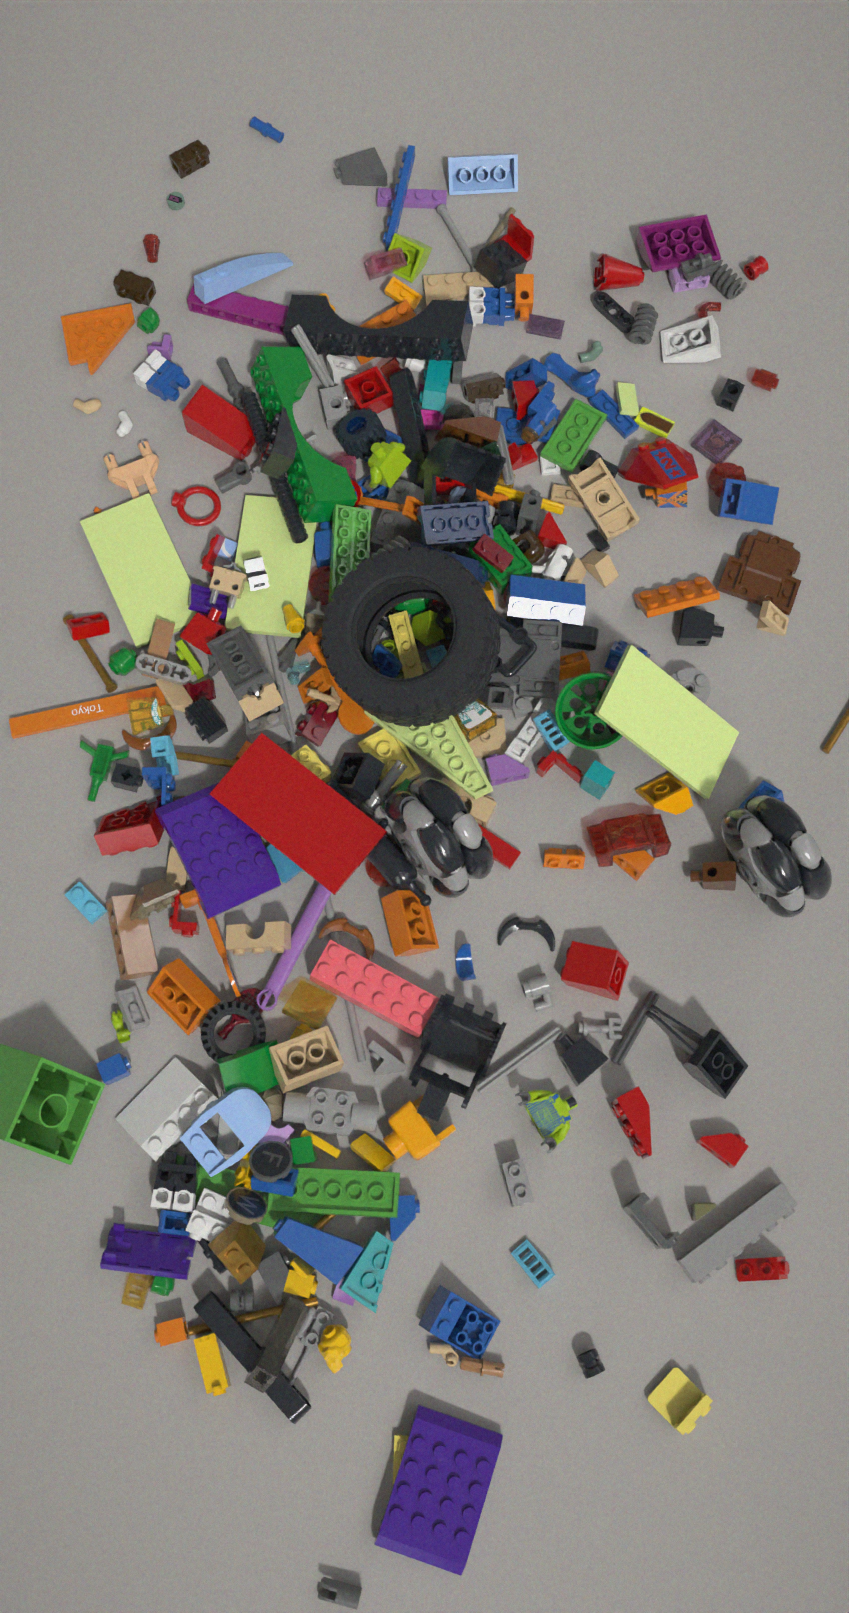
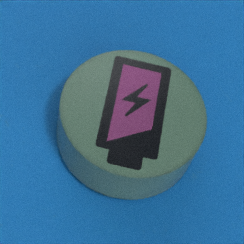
[167,192,185,210]

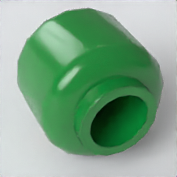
[108,647,138,676]

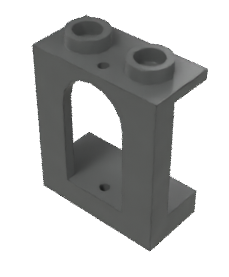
[623,1192,680,1249]

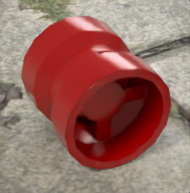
[743,256,769,281]

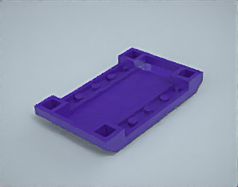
[155,782,281,920]
[374,1404,503,1576]

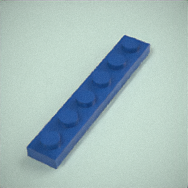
[383,145,415,251]

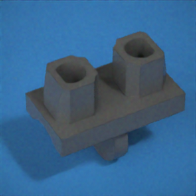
[680,253,717,282]

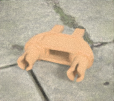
[103,441,159,499]

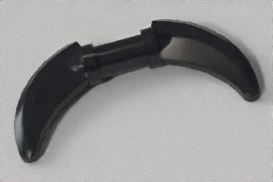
[498,917,555,952]

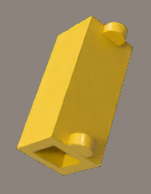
[194,1333,231,1396]

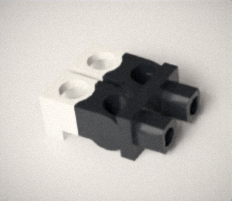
[150,1151,200,1213]

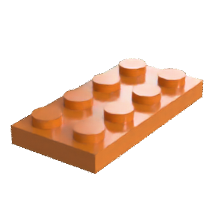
[356,300,416,365]
[634,576,720,618]

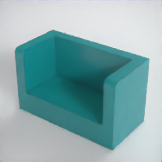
[580,760,615,800]

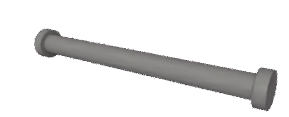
[436,204,479,272]

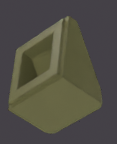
[691,1203,716,1221]

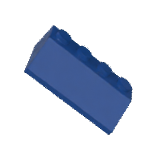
[504,574,586,625]

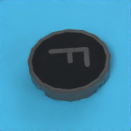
[249,1141,293,1182]

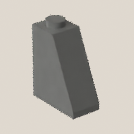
[334,147,388,187]

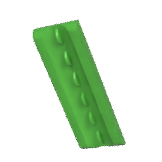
[329,504,371,602]

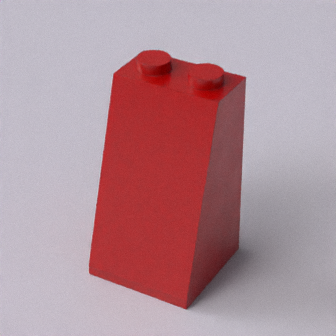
[182,385,257,462]

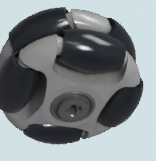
[384,777,494,898]
[721,795,832,918]

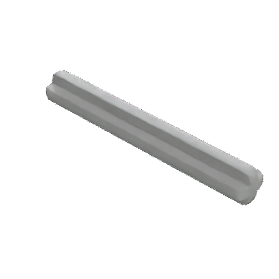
[291,324,335,388]
[496,425,514,485]

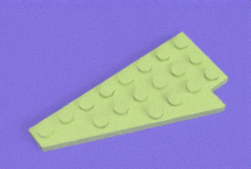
[364,662,493,800]

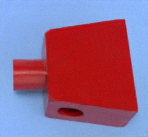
[180,607,226,655]

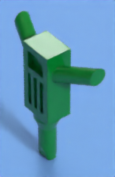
[80,740,130,802]

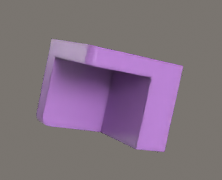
[147,334,174,361]

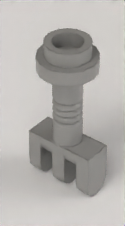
[576,1018,623,1040]

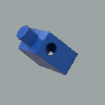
[314,522,332,569]

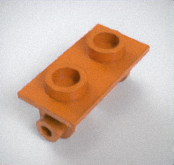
[543,847,585,869]

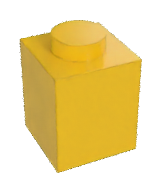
[283,1269,318,1298]

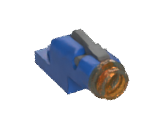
[521,381,557,444]

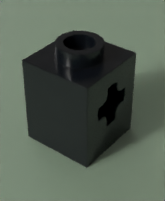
[111,763,144,793]

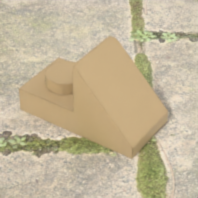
[757,600,789,636]

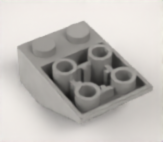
[244,686,292,745]

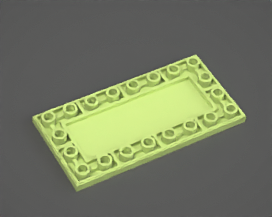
[80,493,204,649]
[225,495,317,638]
[594,645,739,799]

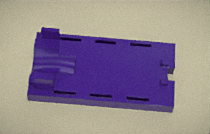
[100,1223,197,1280]

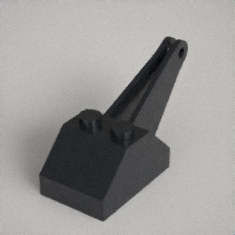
[645,1004,748,1099]

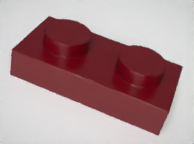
[472,533,514,573]

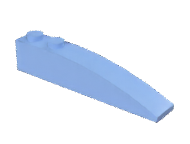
[194,253,293,304]

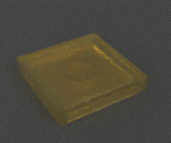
[282,980,337,1030]

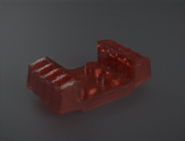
[586,813,671,867]

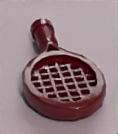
[218,988,265,1040]

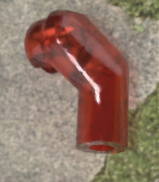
[698,302,721,318]

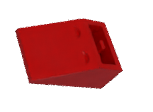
[611,1086,652,1159]

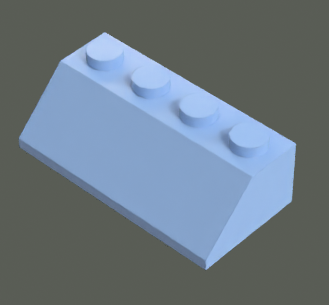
[447,153,518,195]

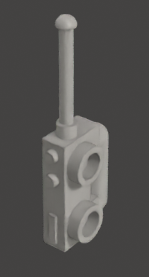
[289,1305,334,1386]

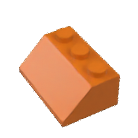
[381,890,439,957]
[147,958,221,1036]

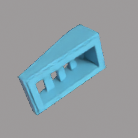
[533,709,570,752]
[510,1239,556,1289]

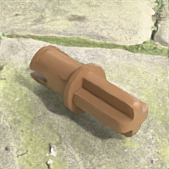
[460,1356,505,1378]

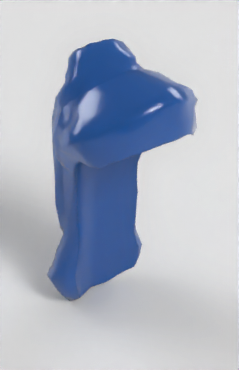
[544,353,600,398]

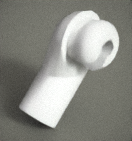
[116,411,133,437]

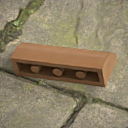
[105,894,159,980]

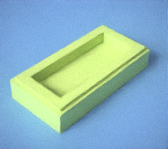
[615,382,639,416]

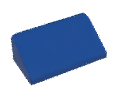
[251,1169,299,1197]

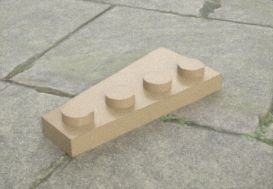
[423,272,495,307]

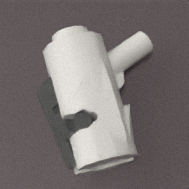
[532,544,574,581]

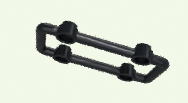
[435,605,537,677]

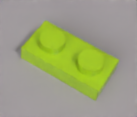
[175,639,204,680]

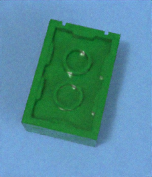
[468,524,533,596]

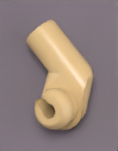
[73,399,102,414]
[429,1342,459,1367]

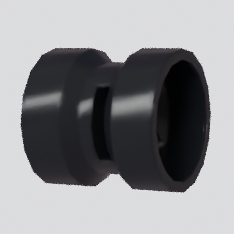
[576,1348,605,1379]

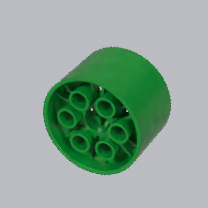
[555,671,622,750]

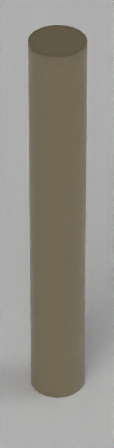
[485,207,516,247]

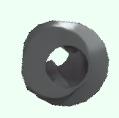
[709,260,747,300]
[629,303,658,345]

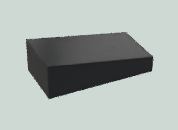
[587,530,610,552]

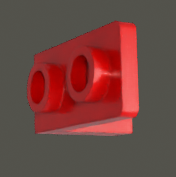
[202,534,225,577]
[536,750,583,783]
[169,890,200,938]
[735,1256,790,1282]

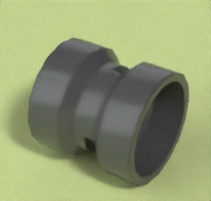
[230,1288,254,1312]

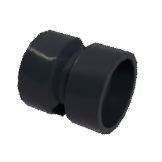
[492,501,521,536]

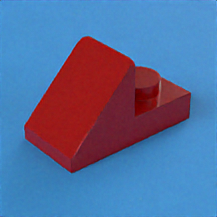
[508,442,538,471]

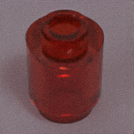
[751,369,780,392]

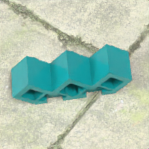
[419,360,453,411]

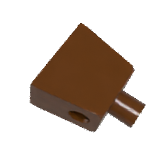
[690,861,736,891]

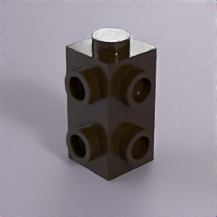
[169,139,210,179]
[113,269,156,306]
[462,373,505,404]

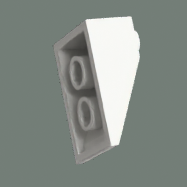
[660,315,721,363]

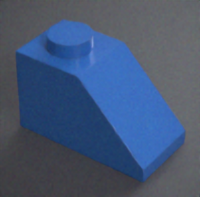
[506,358,547,390]
[390,1195,420,1241]

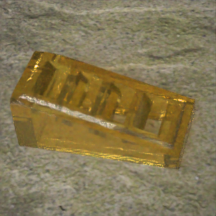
[121,1273,154,1310]

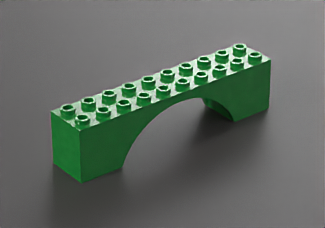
[250,346,358,523]

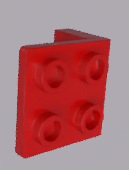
[494,214,534,261]

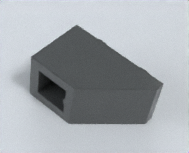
[474,687,514,710]

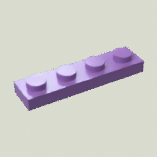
[377,188,447,209]

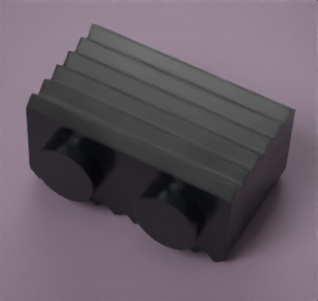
[185,696,228,744]

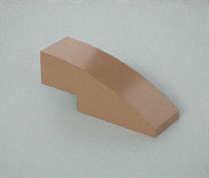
[141,618,175,679]

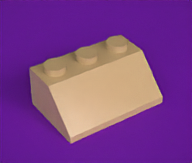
[269,1026,344,1093]

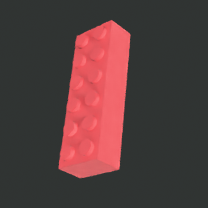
[310,939,440,1039]

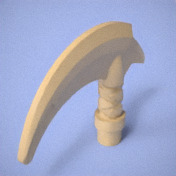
[306,686,342,713]

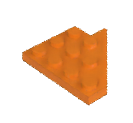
[61,303,135,375]

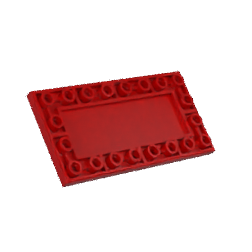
[210,733,387,895]

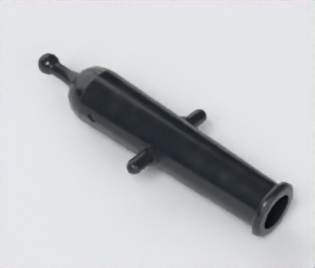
[326,779,432,906]

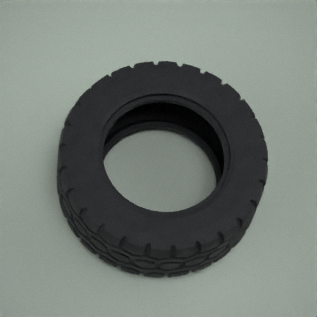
[322,547,501,727]

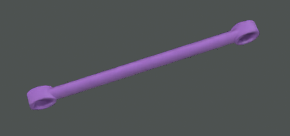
[257,883,331,1011]

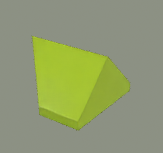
[412,610,451,646]

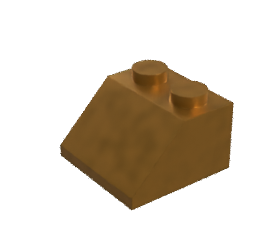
[208,1220,266,1285]

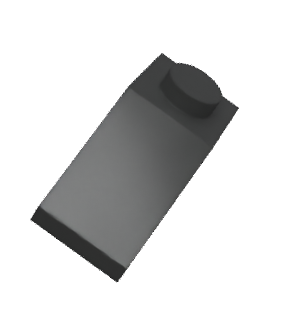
[258,1251,291,1305]

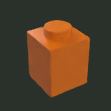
[154,1317,190,1347]

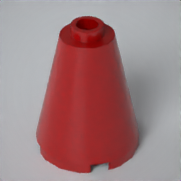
[593,253,644,291]

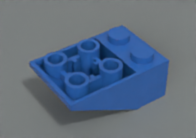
[717,478,779,525]
[418,1285,501,1359]

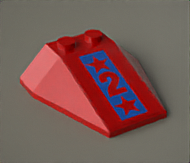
[618,437,699,489]

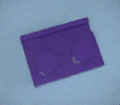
[188,583,227,619]

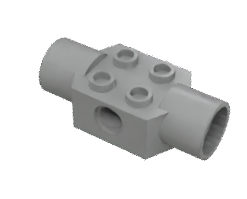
[283,1087,379,1137]

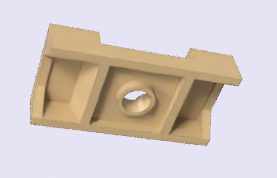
[568,457,640,542]

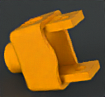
[383,1094,456,1161]

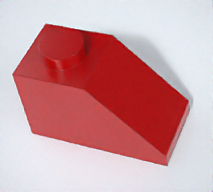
[511,380,539,420]
[696,1133,749,1168]

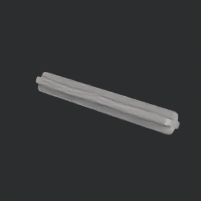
[476,1026,562,1094]

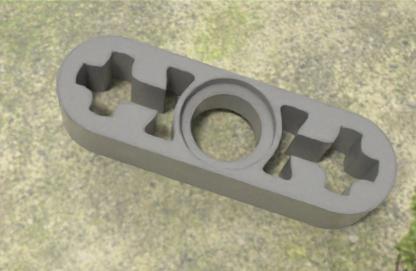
[135,654,191,685]

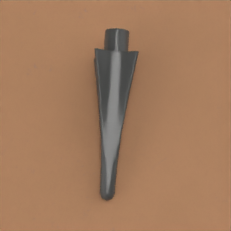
[278,630,303,673]

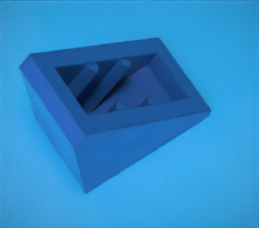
[158,1210,192,1236]

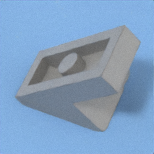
[368,1040,406,1076]

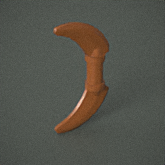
[122,714,177,751]
[318,918,375,961]

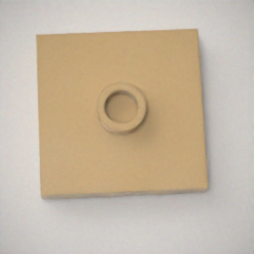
[466,718,506,758]

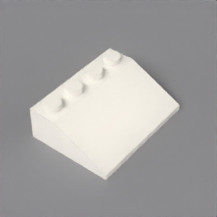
[115,1057,218,1162]

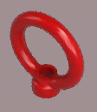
[172,486,221,526]

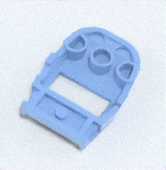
[179,1087,271,1177]

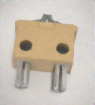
[209,562,248,609]

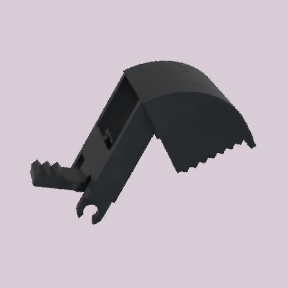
[422,437,506,546]
[409,993,507,1122]

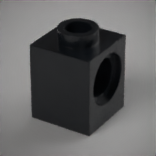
[717,378,745,412]

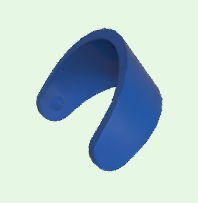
[455,944,476,981]

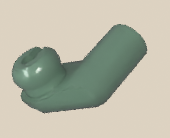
[579,341,603,363]

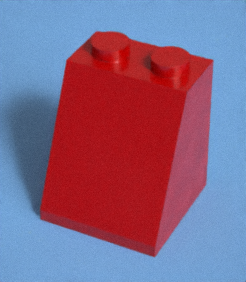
[560,941,629,1001]

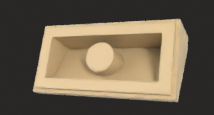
[564,557,586,584]
[155,676,193,712]

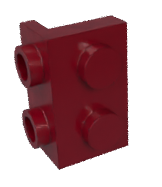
[295,701,338,747]

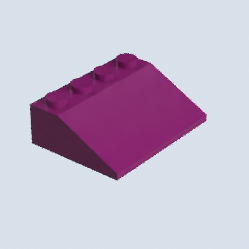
[636,214,721,273]

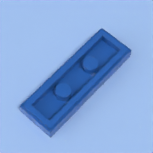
[589,389,639,439]

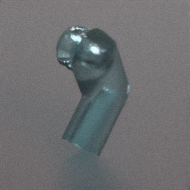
[287,661,311,685]

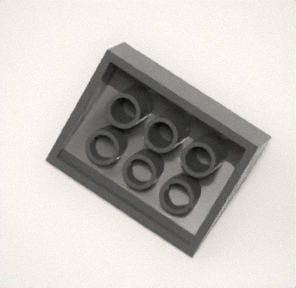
[370,479,444,553]

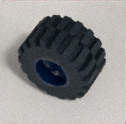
[336,408,387,459]

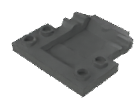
[488,619,562,699]

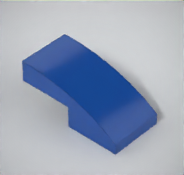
[372,644,403,678]

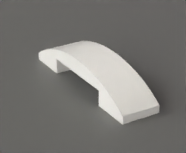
[505,698,556,764]

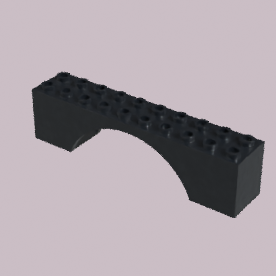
[283,294,473,362]

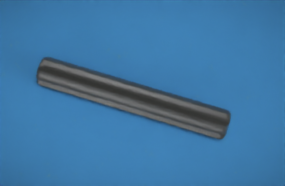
[611,991,659,1065]

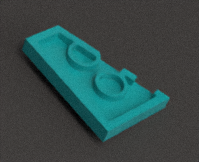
[339,1230,394,1313]

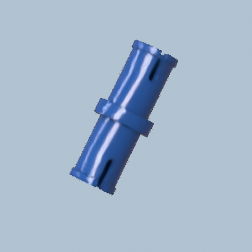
[250,116,284,143]

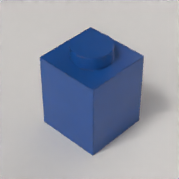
[96,1053,132,1085]

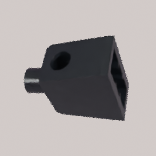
[677,607,724,646]
[558,1034,609,1087]

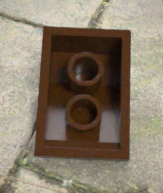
[434,416,501,452]

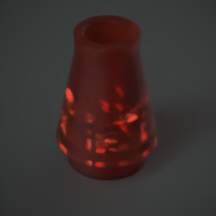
[143,234,160,263]

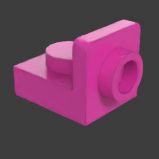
[421,410,443,430]

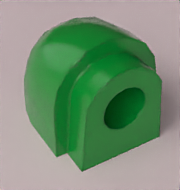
[137,307,160,334]
[150,1276,175,1297]

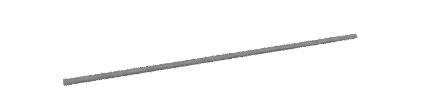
[266,635,366,1062]

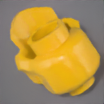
[318,1324,352,1373]

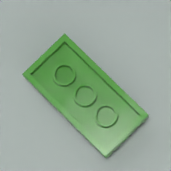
[540,399,607,473]

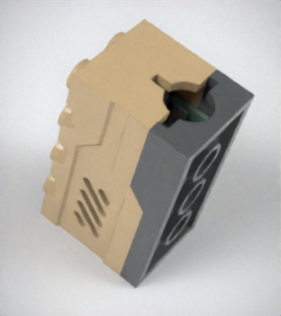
[206,625,284,722]

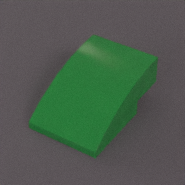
[216,1039,279,1094]

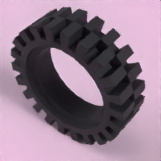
[201,1001,266,1062]

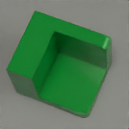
[290,1136,318,1165]

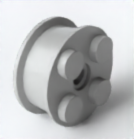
[671,668,711,704]

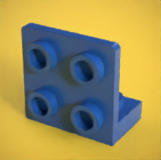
[142,767,176,806]

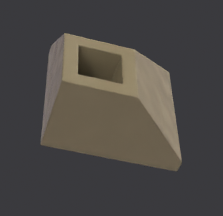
[129,878,179,921]

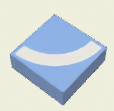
[218,538,238,562]

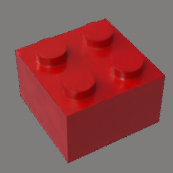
[344,366,394,414]

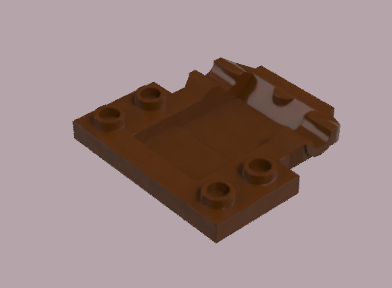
[717,531,802,615]

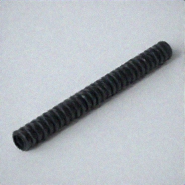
[240,392,308,543]

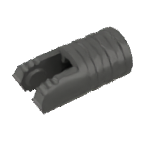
[318,1577,362,1610]

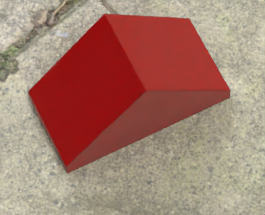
[538,512,567,549]

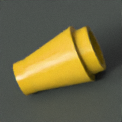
[282,604,305,633]

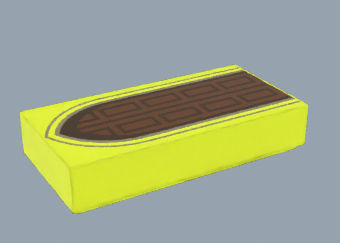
[634,407,675,438]

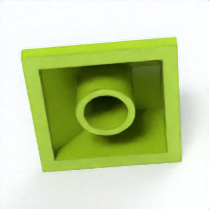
[382,233,432,283]

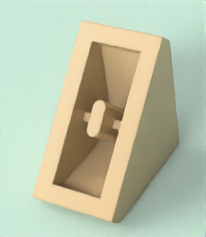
[581,550,619,588]

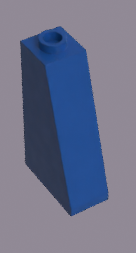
[272,1216,363,1286]

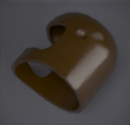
[513,530,545,564]

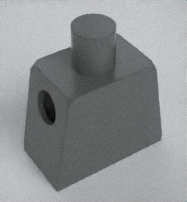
[516,490,543,535]

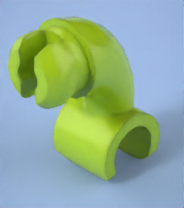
[111,1010,131,1043]

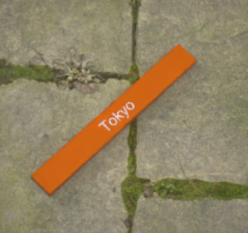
[9,686,166,739]

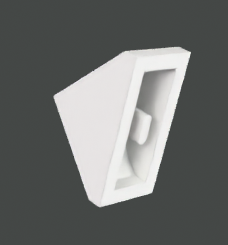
[326,354,359,385]

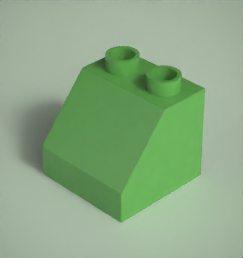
[0,1044,105,1165]

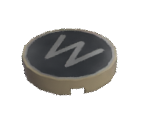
[224,1187,267,1225]

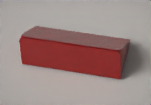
[66,612,110,641]

